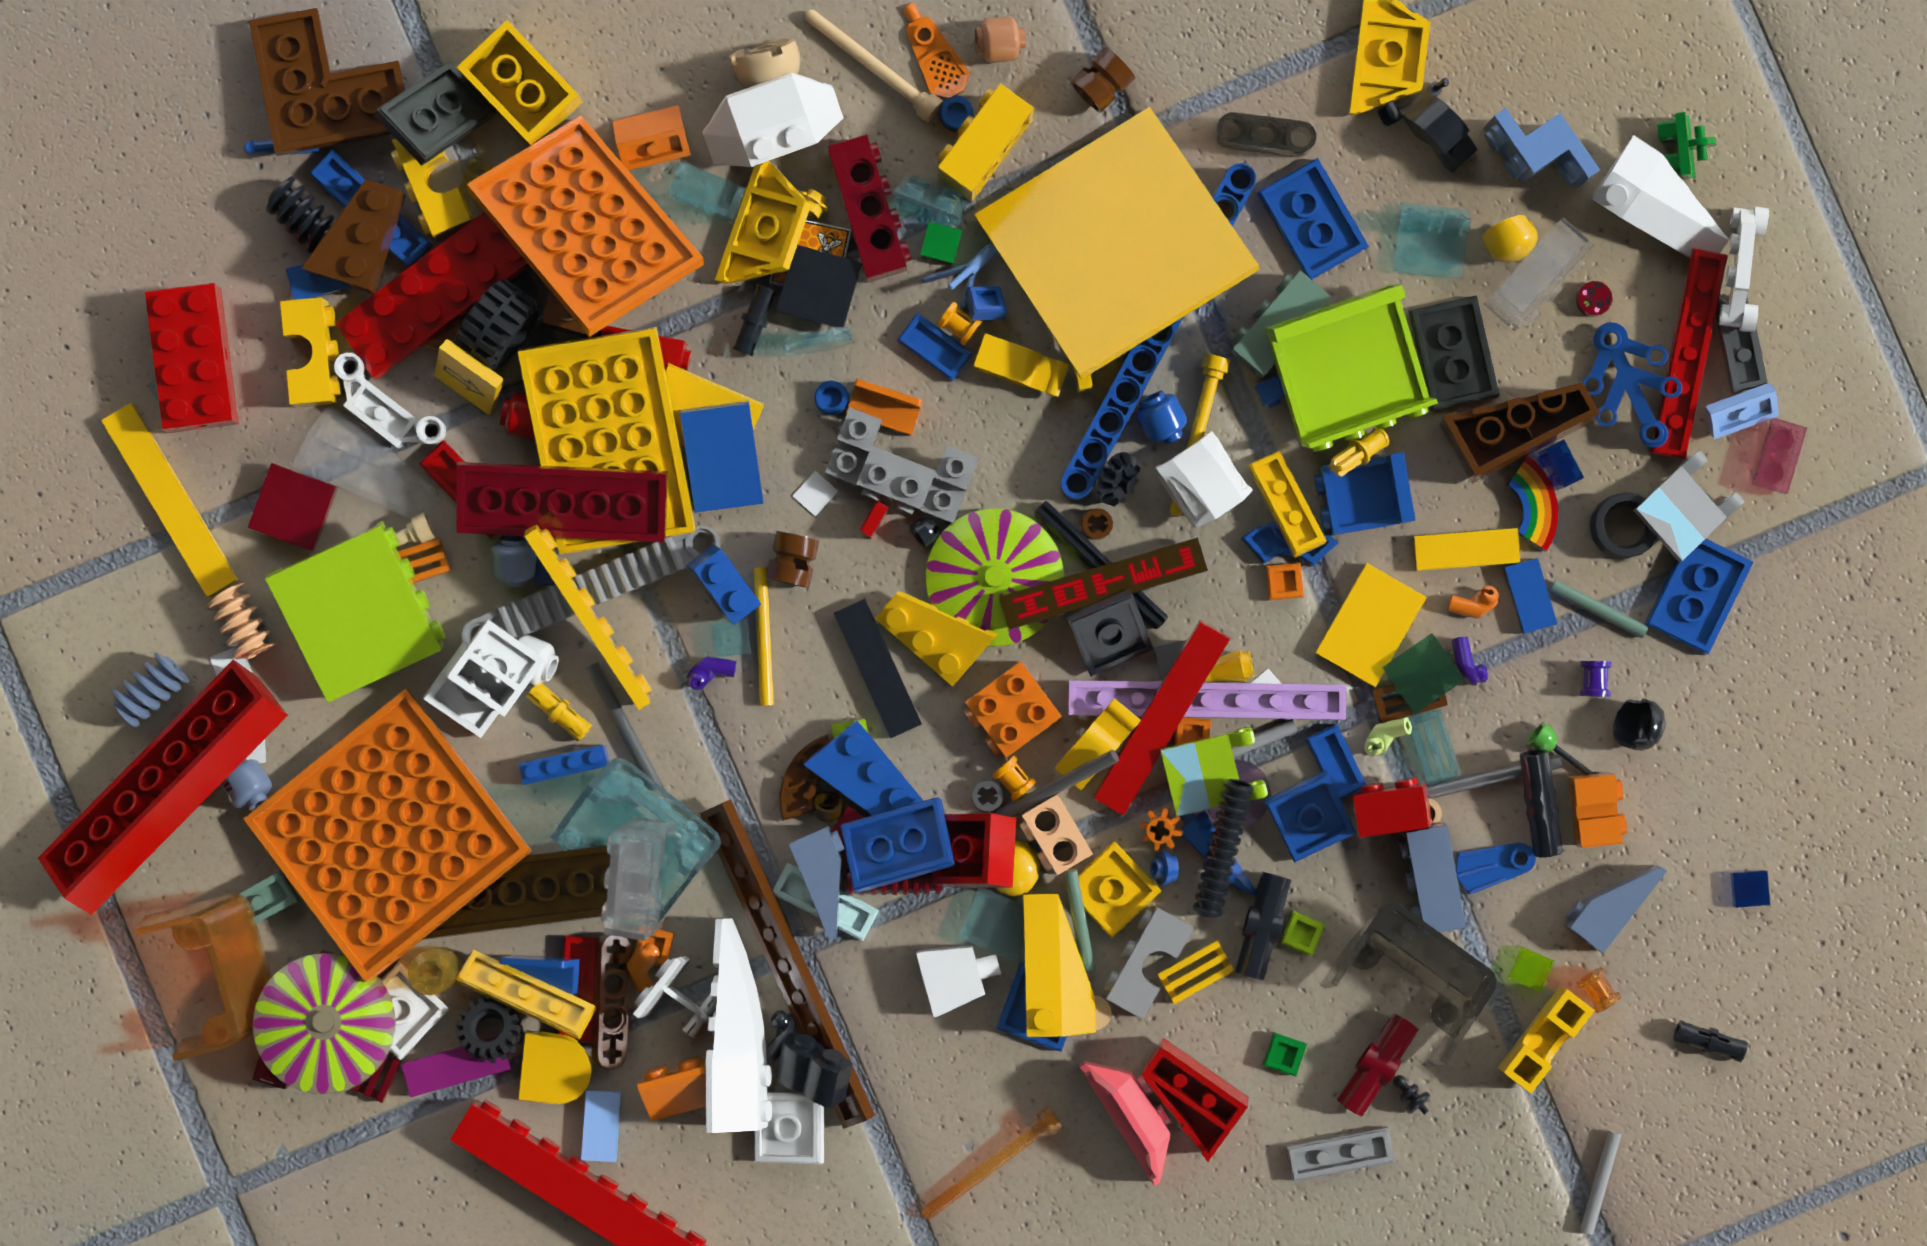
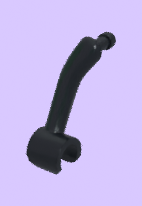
[1378,78,1449,126]

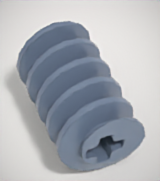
[112,652,190,727]

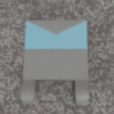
[1633,451,1744,562]

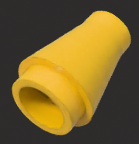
[1205,649,1255,683]

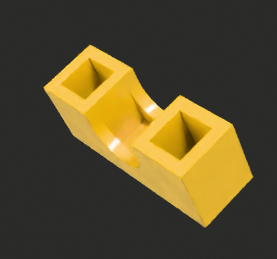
[391,139,473,240]
[280,297,342,408]
[1497,986,1595,1094]

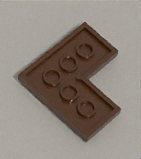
[249,8,405,156]

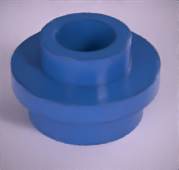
[1150,851,1179,886]

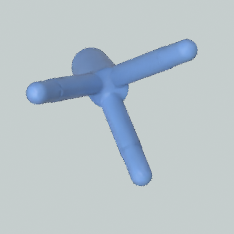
[921,243,997,309]

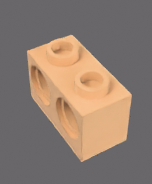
[1019,794,1093,875]

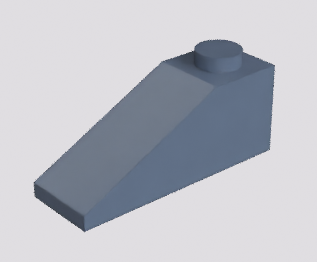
[789,826,845,940]
[1564,865,1667,953]

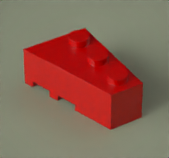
[1142,1037,1249,1162]

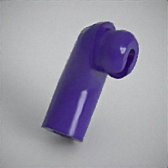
[1452,636,1488,686]
[687,656,737,690]

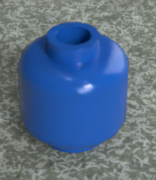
[1137,391,1188,444]

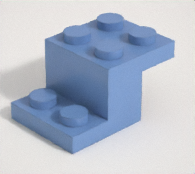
[1484,108,1600,189]

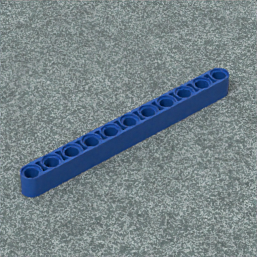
[1060,163,1256,501]

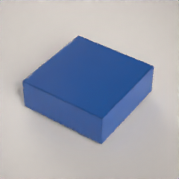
[965,286,1007,320]

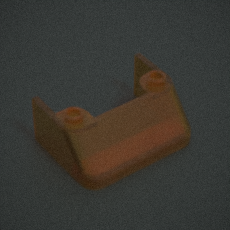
[135,894,272,1061]

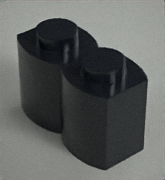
[776,1034,853,1108]

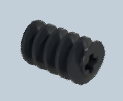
[266,176,335,253]

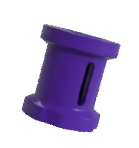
[1580,661,1612,697]

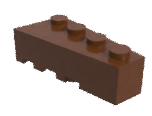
[1440,382,1600,484]

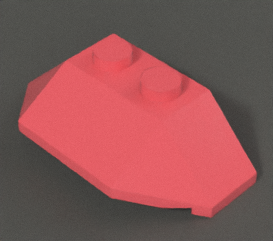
[1078,1060,1172,1186]

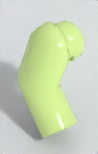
[1364,718,1412,757]

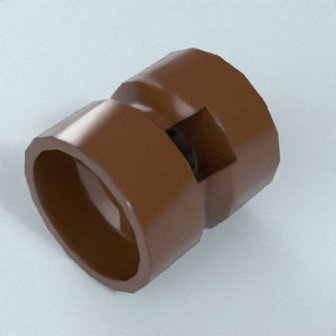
[1070,47,1136,113]
[766,531,820,588]

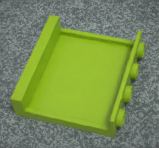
[1264,284,1438,452]
[265,521,446,703]

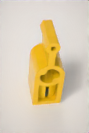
[973,333,1070,398]
[1055,698,1141,790]

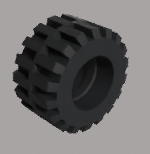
[454,279,540,371]

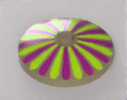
[253,953,396,1095]

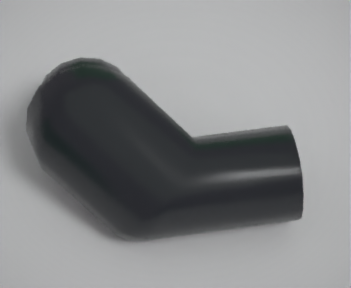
[766,1010,795,1063]

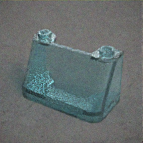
[550,758,721,924]

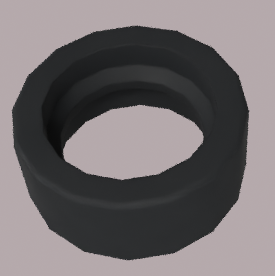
[1590,492,1657,559]

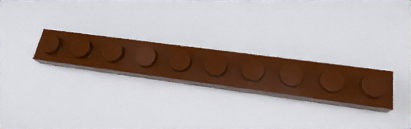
[700,799,876,1129]

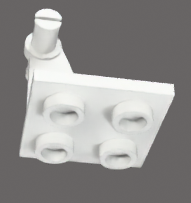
[633,956,717,1038]

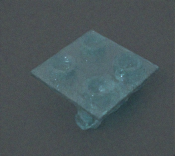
[893,175,969,227]
[1393,202,1471,278]

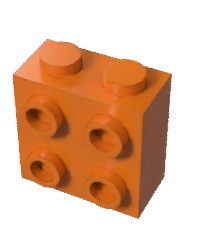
[964,661,1062,758]

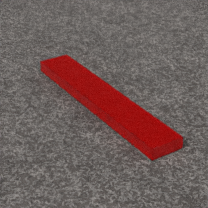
[1650,248,1728,459]
[1094,620,1230,815]

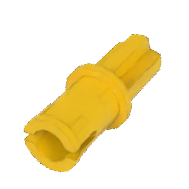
[1329,428,1390,477]

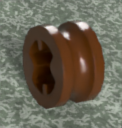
[1082,508,1113,540]

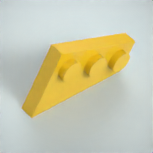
[875,591,998,687]

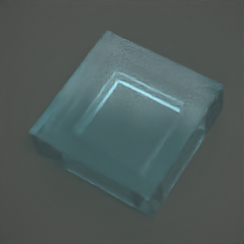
[712,619,752,658]

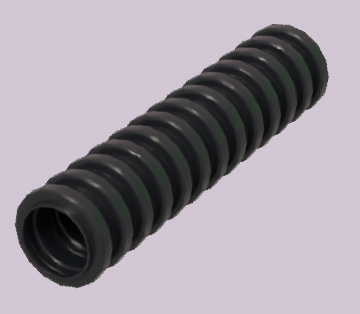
[1193,779,1254,918]

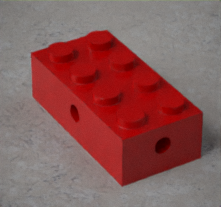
[145,283,239,433]

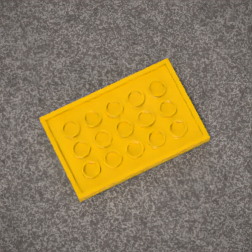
[518,327,695,554]

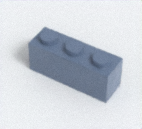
[1398,822,1467,935]

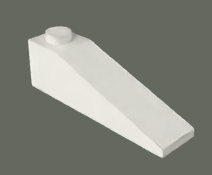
[1592,135,1729,258]

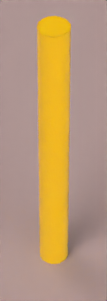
[753,567,774,706]

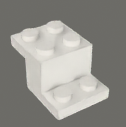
[423,619,545,738]

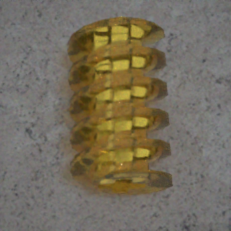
[408,946,462,996]

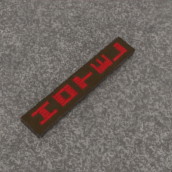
[999,537,1208,631]

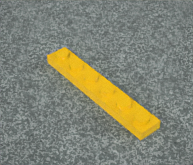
[524,524,652,710]

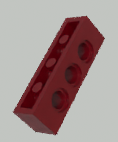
[827,134,912,283]

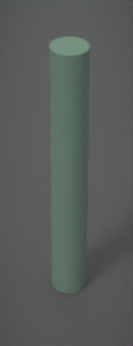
[1549,579,1648,639]
[1063,869,1095,972]

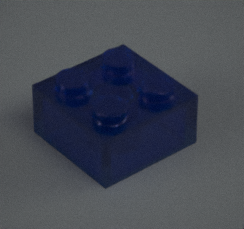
[1537,439,1584,490]

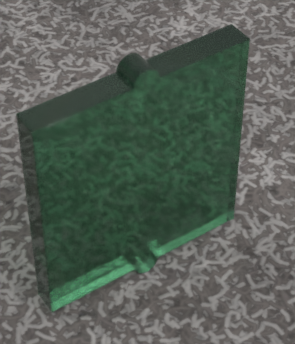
[1382,633,1464,715]

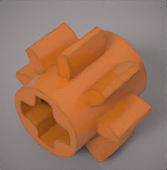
[1139,807,1183,851]

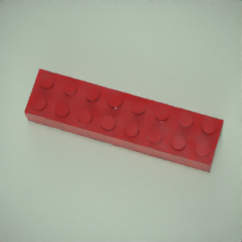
[38,659,288,915]

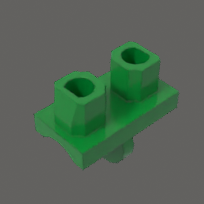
[1657,112,1717,179]

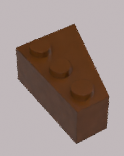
[302,179,406,294]

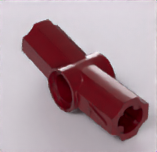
[1337,1013,1419,1117]

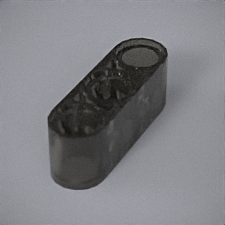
[1215,112,1317,157]

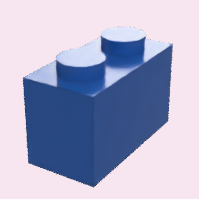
[686,545,761,625]

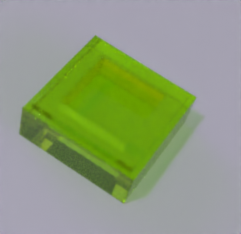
[1507,946,1554,992]

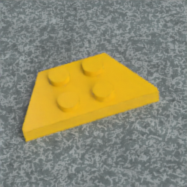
[1348,0,1431,116]
[715,161,811,284]

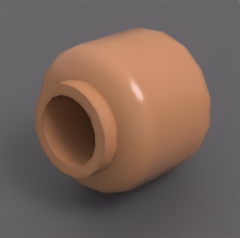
[974,16,1026,63]

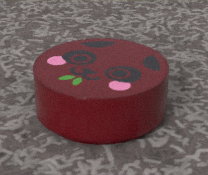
[1576,281,1613,317]

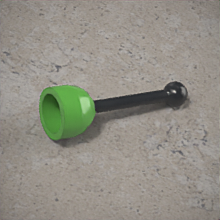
[1527,722,1599,775]

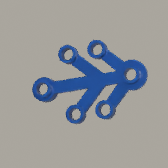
[1582,322,1682,448]

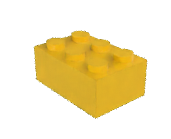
[457,20,583,146]
[937,83,1034,203]

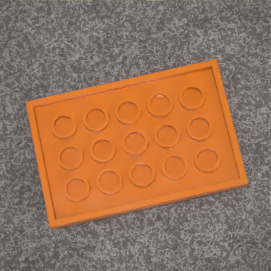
[467,115,704,337]

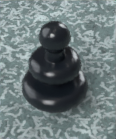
[1393,1075,1430,1115]

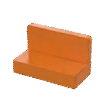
[613,105,691,171]
[846,378,923,436]

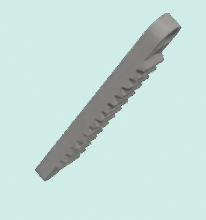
[461,525,721,644]

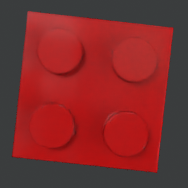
[1353,777,1433,838]
[932,813,1016,888]

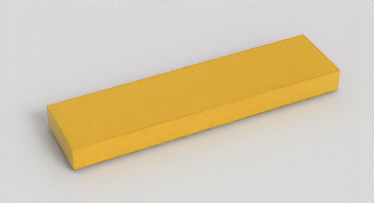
[456,949,596,1040]

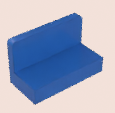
[499,955,580,995]

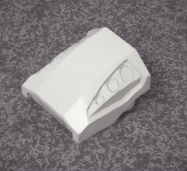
[1153,431,1252,528]

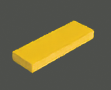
[1248,450,1326,558]
[1413,528,1520,571]

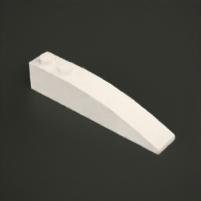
[706,918,772,1133]

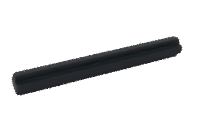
[1034,501,1168,629]

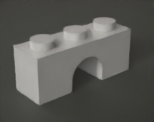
[1103,906,1194,1019]

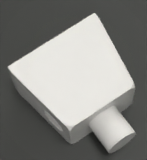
[916,945,1001,1017]

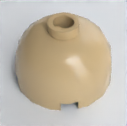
[729,38,800,88]

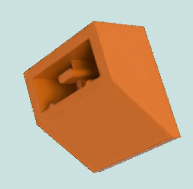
[637,1056,706,1121]

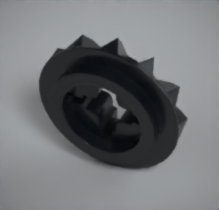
[1097,452,1141,507]

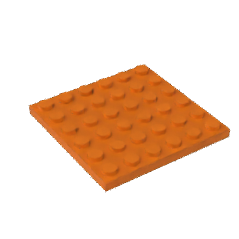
[243,689,532,982]

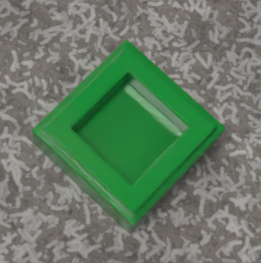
[920,222,962,265]
[1262,1032,1307,1077]

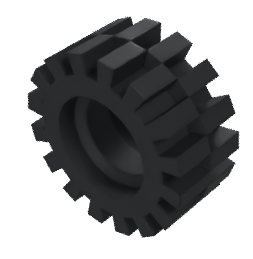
[456,996,523,1063]

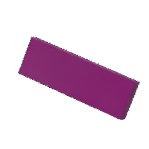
[401,1036,512,1098]

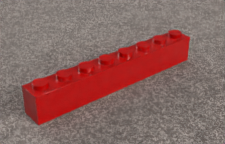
[449,1100,707,1246]

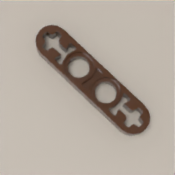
[591,933,631,1070]

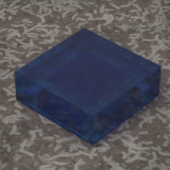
[1730,870,1770,908]

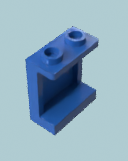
[1314,452,1416,536]

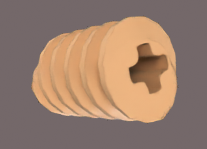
[207,583,277,660]

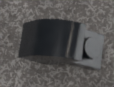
[1400,90,1478,173]

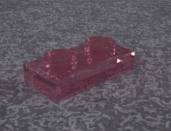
[1752,418,1807,495]

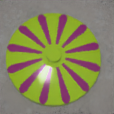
[926,508,1064,647]

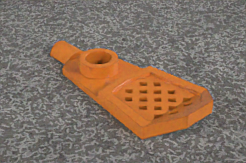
[902,3,970,99]

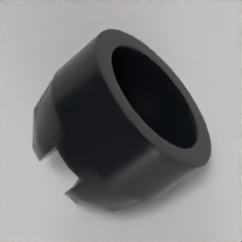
[909,518,939,548]

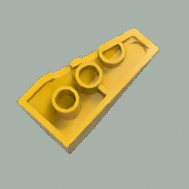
[1023,894,1096,1037]

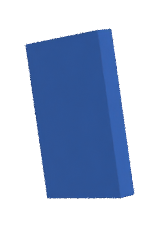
[1257,157,1369,280]
[680,401,764,513]
[1644,539,1754,655]
[840,797,956,893]

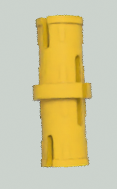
[526,683,593,742]

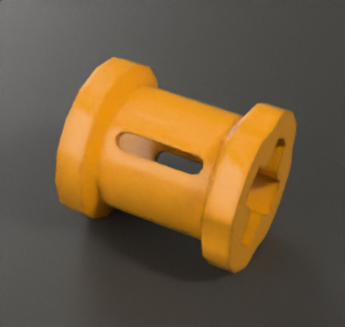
[937,302,983,347]
[991,756,1036,801]

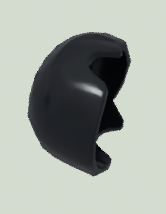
[1613,698,1666,751]

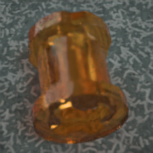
[1576,967,1622,1013]

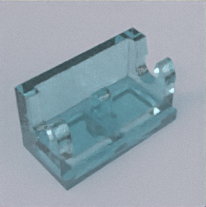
[668,162,746,224]

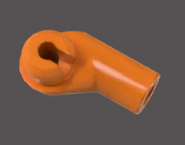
[1447,586,1499,619]
[627,943,659,993]

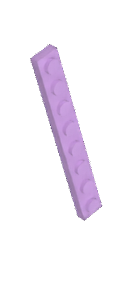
[1068,680,1346,720]

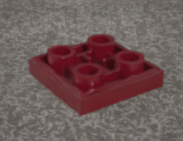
[247,463,338,552]

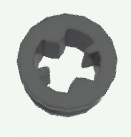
[972,780,1003,811]

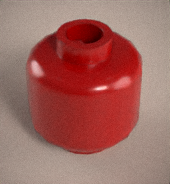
[500,392,535,440]

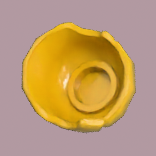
[1482,215,1538,263]
[995,840,1041,897]

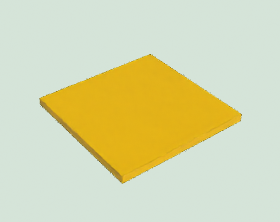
[974,107,1260,380]

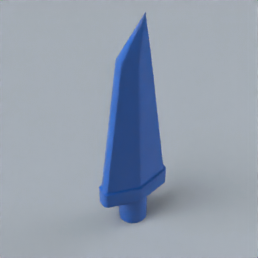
[1175,810,1256,895]

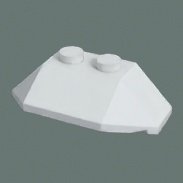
[702,72,843,167]

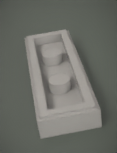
[1285,1126,1395,1182]

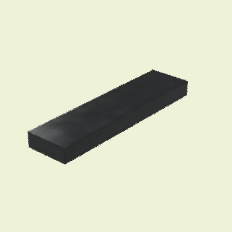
[834,599,922,738]

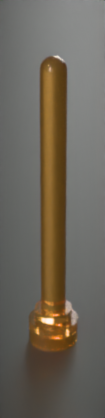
[921,1106,1064,1219]

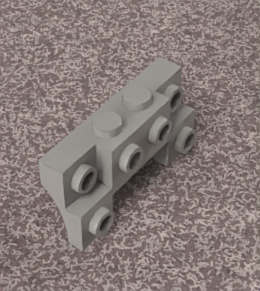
[825,407,979,524]

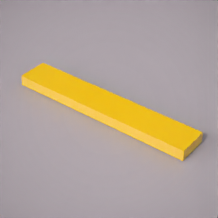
[101,403,239,598]

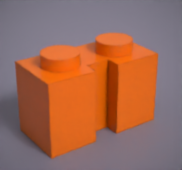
[1568,772,1627,848]

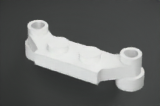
[1719,206,1769,333]
[334,353,446,449]

